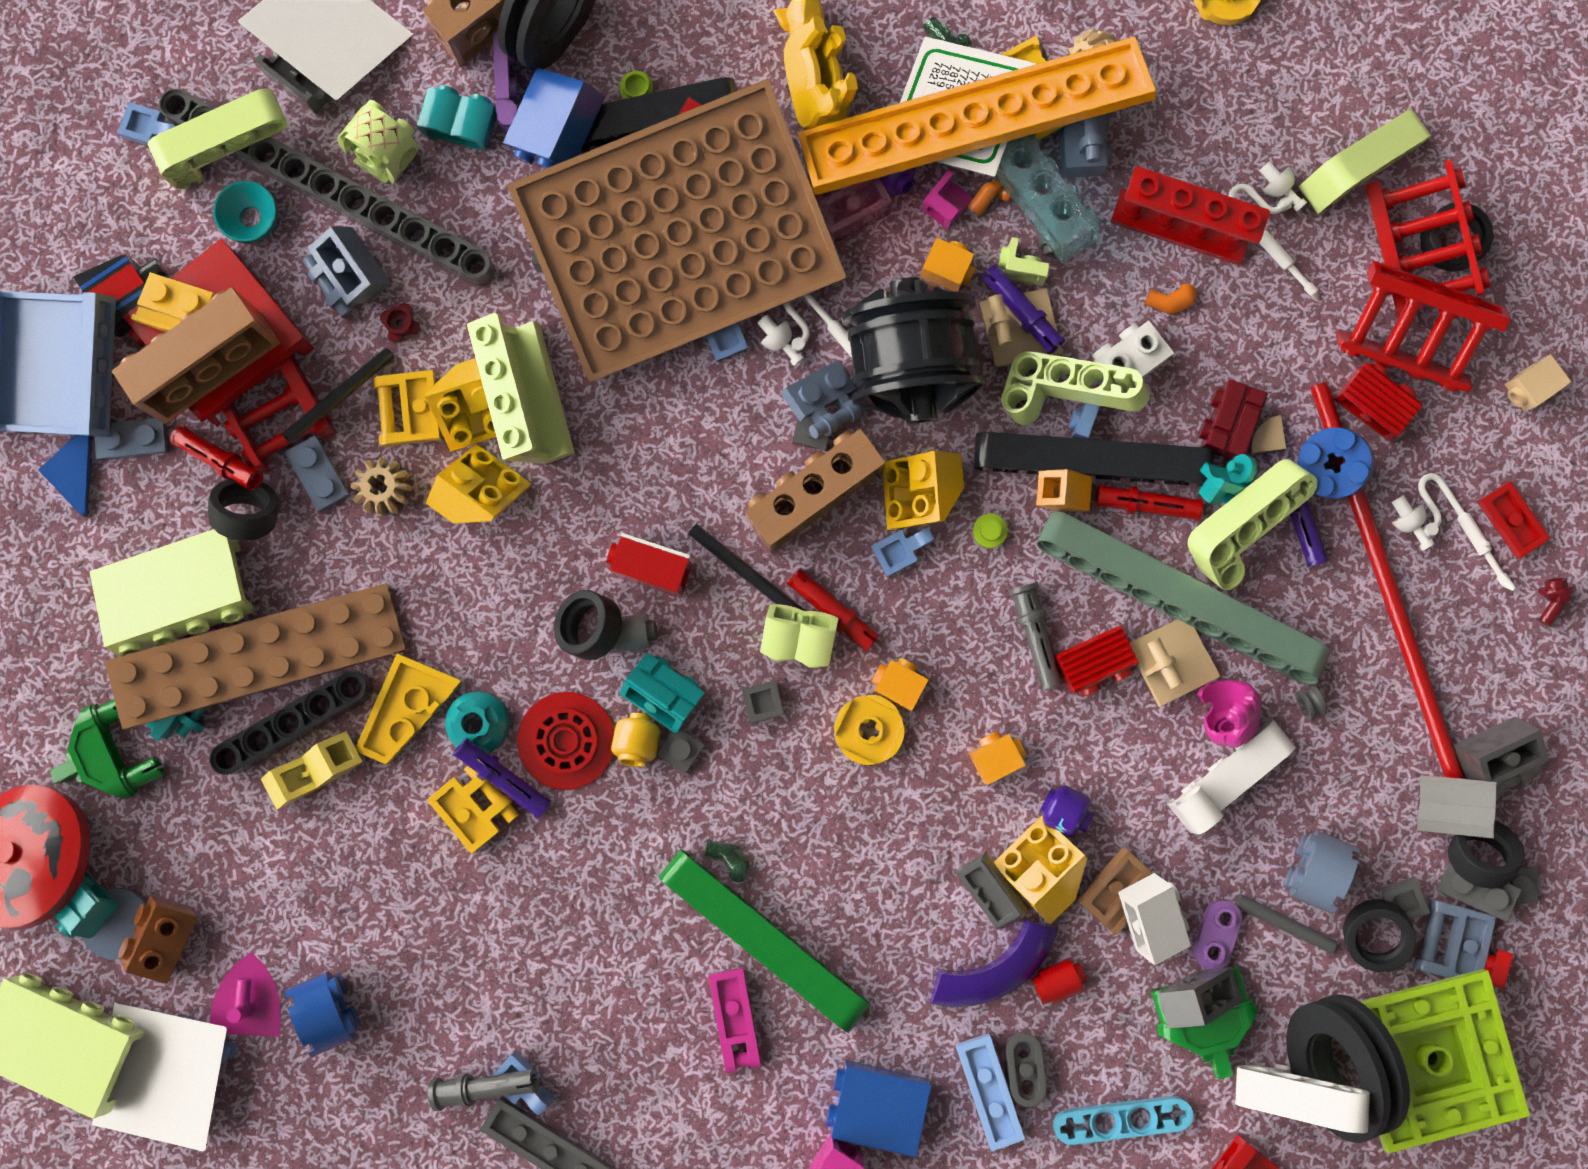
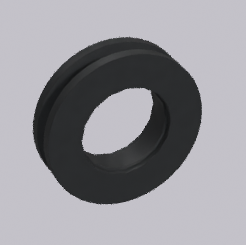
[498,0,596,71]
[1286,994,1410,1143]

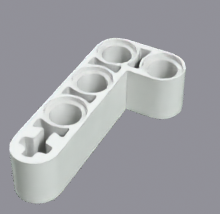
[1167,719,1296,835]
[1235,1063,1370,1133]

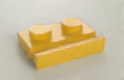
[131,272,215,332]

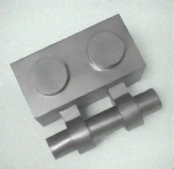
[1454,717,1549,798]

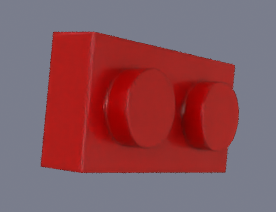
[1477,481,1551,559]

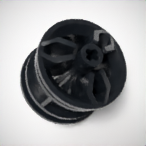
[842,277,986,424]

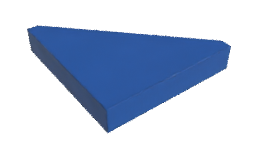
[38,435,92,517]

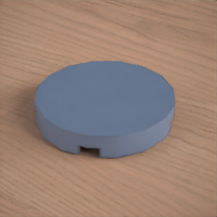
[82,887,147,960]

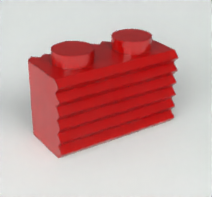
[1333,362,1423,441]
[1054,625,1139,697]

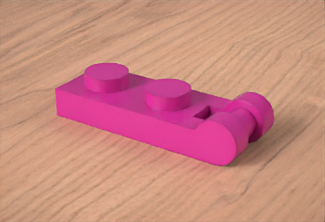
[708,967,762,1074]

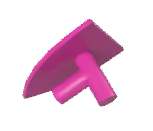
[210,952,281,1037]

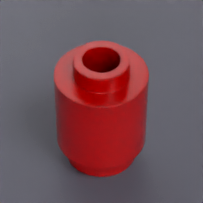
[1031,958,1087,1005]

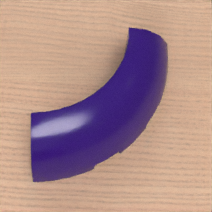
[929,918,1059,1007]

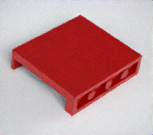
[123,238,315,427]

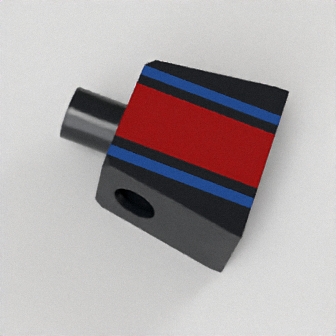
[73,255,168,338]

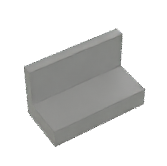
[1417,775,1497,838]

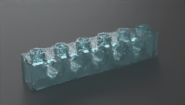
[995,134,1100,263]

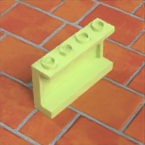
[467,313,575,464]
[90,529,254,657]
[0,973,145,1119]

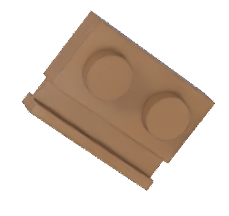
[1077,847,1152,935]

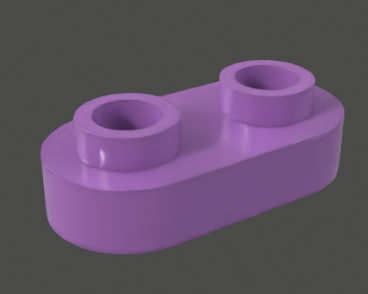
[1193,900,1242,970]

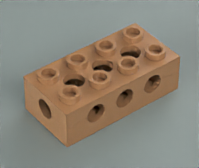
[422,0,505,67]
[745,428,886,553]

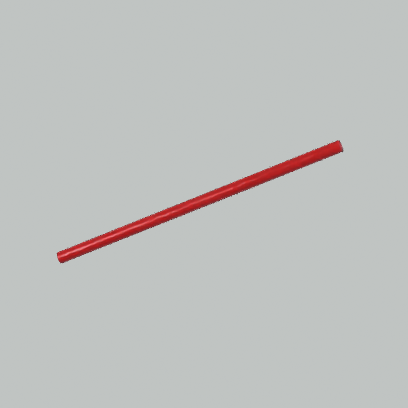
[1310,382,1465,779]

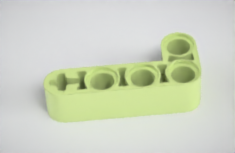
[148,88,288,190]
[1298,108,1432,215]
[1001,351,1150,425]
[1188,459,1318,590]

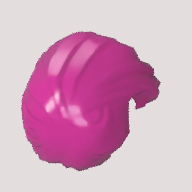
[1197,679,1262,748]

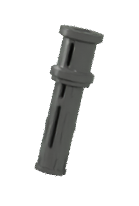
[1008,582,1063,690]
[428,1069,539,1111]

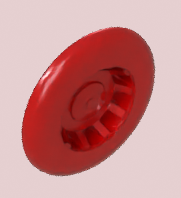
[517,692,614,790]

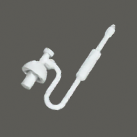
[1228,161,1319,301]
[757,293,852,366]
[1391,473,1517,591]

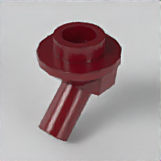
[1538,578,1576,627]

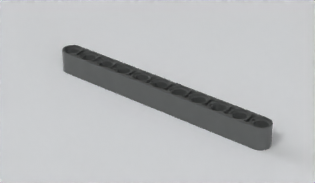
[159,89,495,286]

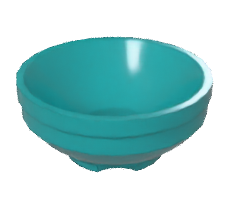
[213,180,278,244]
[445,691,510,753]

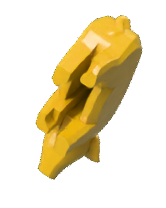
[773,0,858,130]

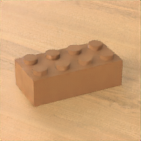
[111,287,281,424]

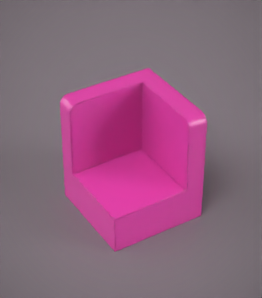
[921,169,972,230]

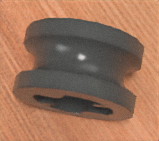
[1296,685,1327,721]

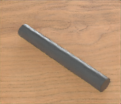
[1235,894,1337,954]

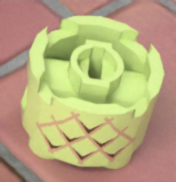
[337,100,419,184]

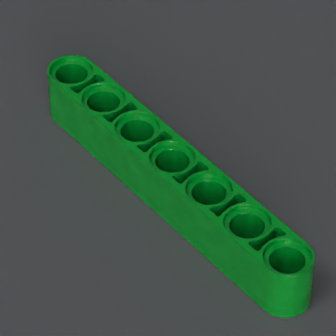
[658,849,871,1033]

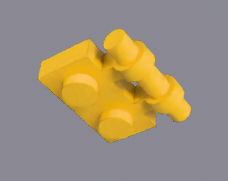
[427,766,519,854]

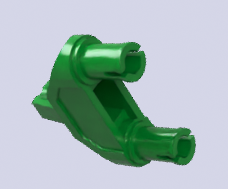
[49,699,166,799]
[1150,966,1258,1079]

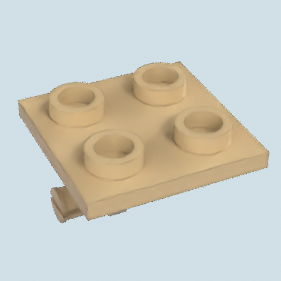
[980,288,1063,369]
[1130,619,1221,707]

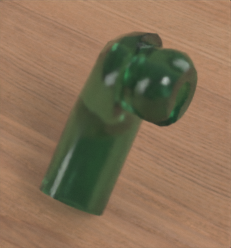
[924,17,972,48]
[705,840,750,882]

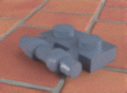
[781,360,869,439]

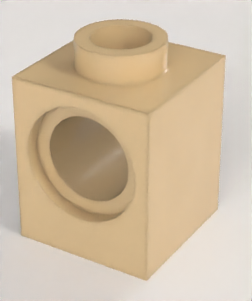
[1504,354,1571,411]

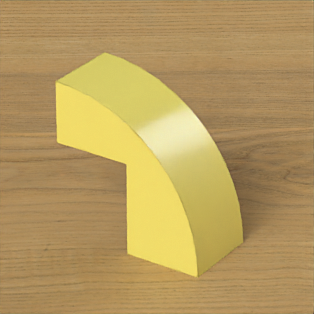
[261,731,363,810]

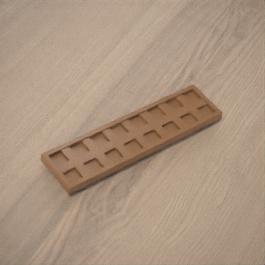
[104,583,406,730]

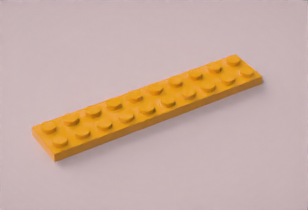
[798,36,1156,195]

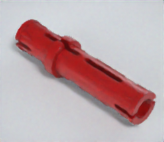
[170,426,264,491]
[1095,484,1203,521]
[786,568,880,652]

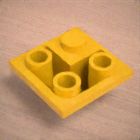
[425,358,496,452]
[426,444,531,523]
[883,451,964,530]
[994,816,1088,924]

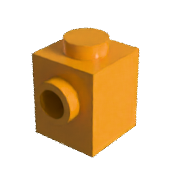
[920,237,976,292]
[1036,469,1092,512]
[871,658,929,711]
[968,731,1027,785]

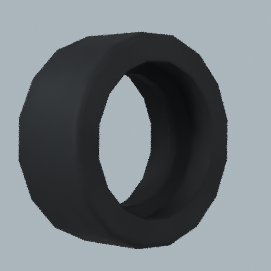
[1420,203,1494,272]
[208,478,279,541]
[554,590,622,660]
[1447,821,1525,889]
[1343,899,1417,973]

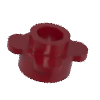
[380,303,420,343]

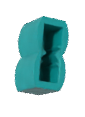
[417,85,497,152]

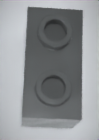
[1158,967,1242,1028]

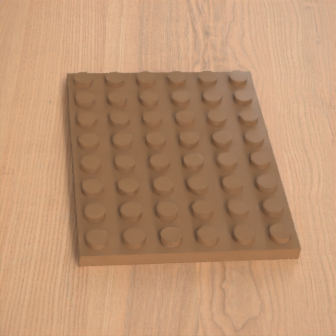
[507,79,847,383]

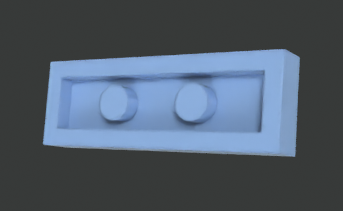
[955,1033,1025,1151]

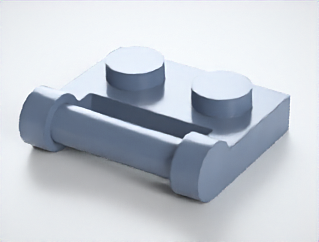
[1414,899,1496,978]

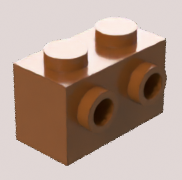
[118,894,198,984]

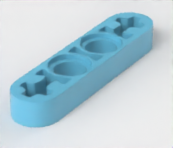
[1053,1096,1193,1145]

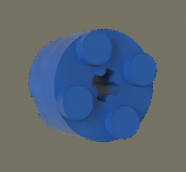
[1298,428,1375,499]
[285,971,361,1057]

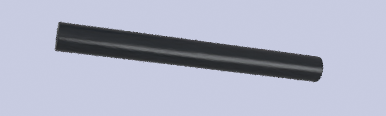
[282,348,395,444]
[688,524,805,611]

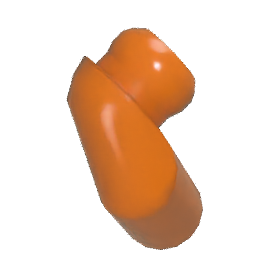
[967,177,1016,217]
[1144,283,1197,315]

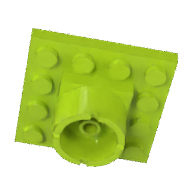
[1360,969,1530,1154]

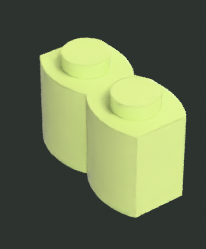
[760,604,839,668]

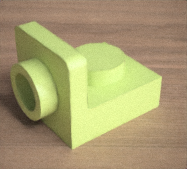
[998,237,1050,286]

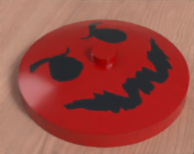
[0,785,90,930]

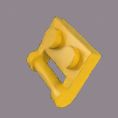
[373,370,442,448]

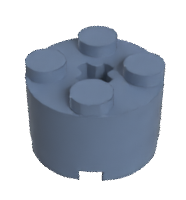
[1283,830,1360,914]

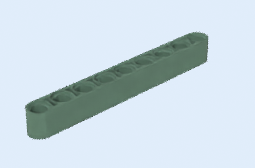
[1036,511,1330,685]

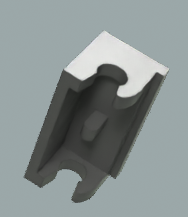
[254,51,331,115]

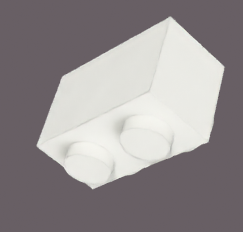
[1092,320,1174,392]
[1118,873,1191,965]

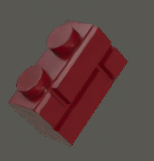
[1198,380,1268,460]

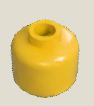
[611,713,661,767]

